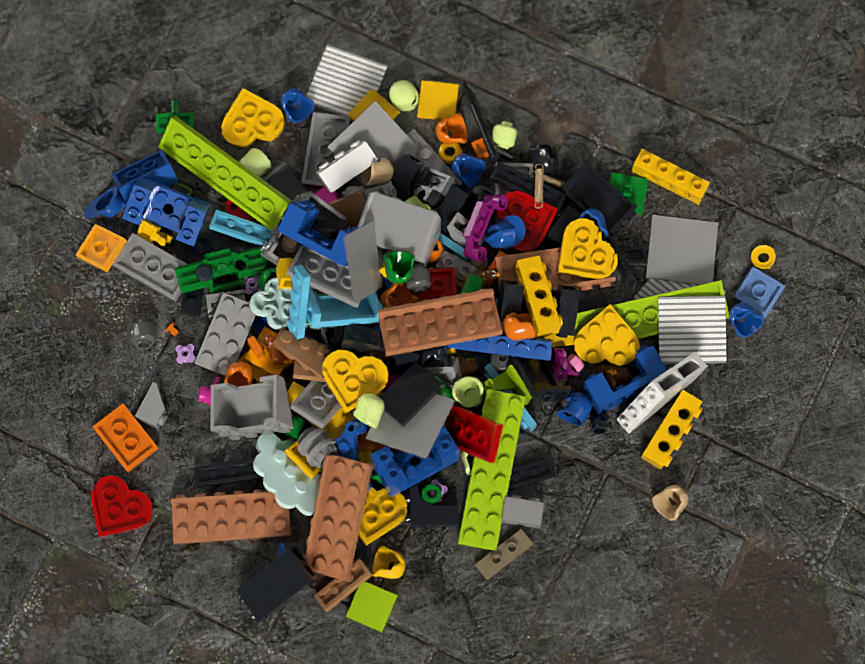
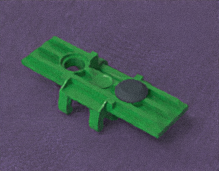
[174,246,269,295]

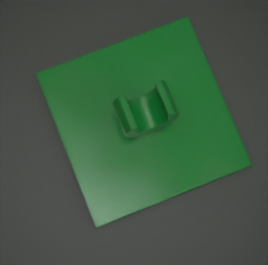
[610,172,649,215]

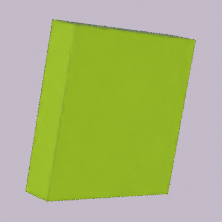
[346,582,398,632]

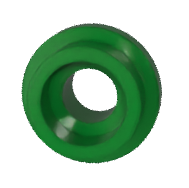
[422,484,441,503]

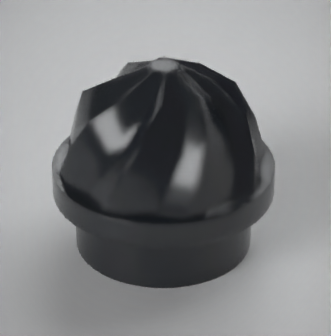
[590,415,609,434]

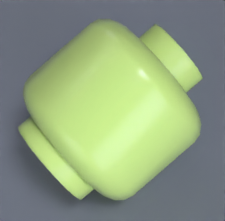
[491,121,517,150]

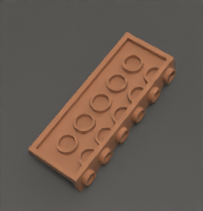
[494,240,616,297]
[378,289,502,356]
[304,455,373,581]
[170,489,291,544]

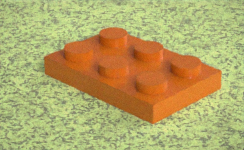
[93,403,159,473]

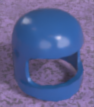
[556,392,592,426]

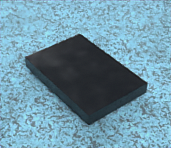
[379,361,444,427]

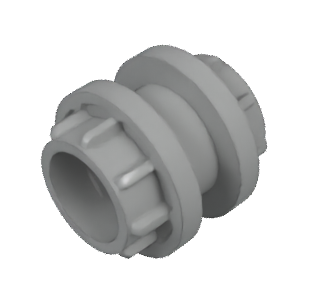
[297,427,338,468]

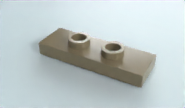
[475,529,533,580]

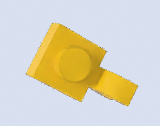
[137,219,173,246]

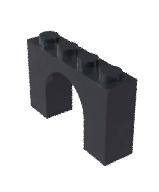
[390,154,473,234]
[497,280,581,338]
[337,325,421,376]
[406,457,458,529]

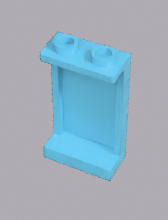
[306,286,383,328]

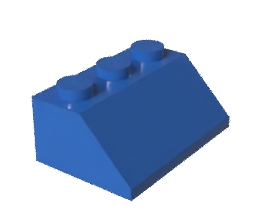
[111,150,179,204]

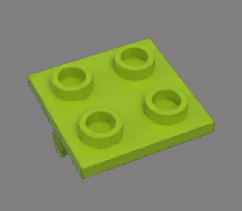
[482,364,532,408]

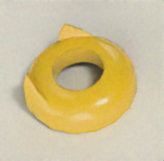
[438,143,462,165]
[751,245,776,269]

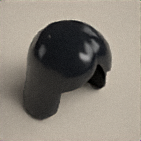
[528,144,559,173]
[420,345,452,368]

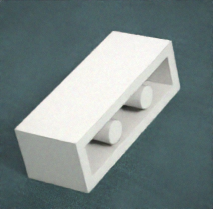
[316,140,378,193]

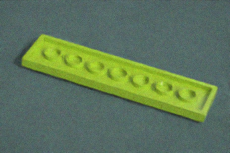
[158,116,292,231]
[575,280,730,339]
[457,389,526,551]

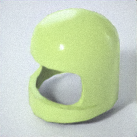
[389,80,419,112]

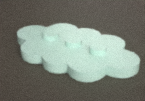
[249,277,323,330]
[253,434,322,516]

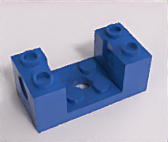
[122,176,211,246]
[278,200,359,267]
[583,346,667,415]
[370,425,459,497]

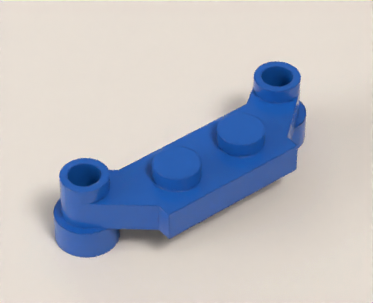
[336,419,371,491]

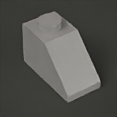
[447,212,486,249]
[135,382,168,429]

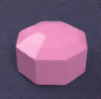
[567,354,584,373]

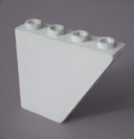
[617,352,708,434]

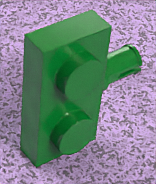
[156,101,194,134]

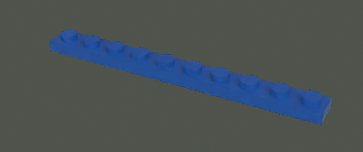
[360,322,553,361]

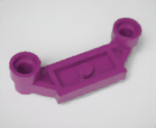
[463,194,508,262]

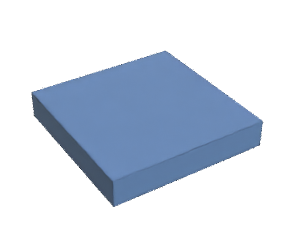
[733,266,785,318]

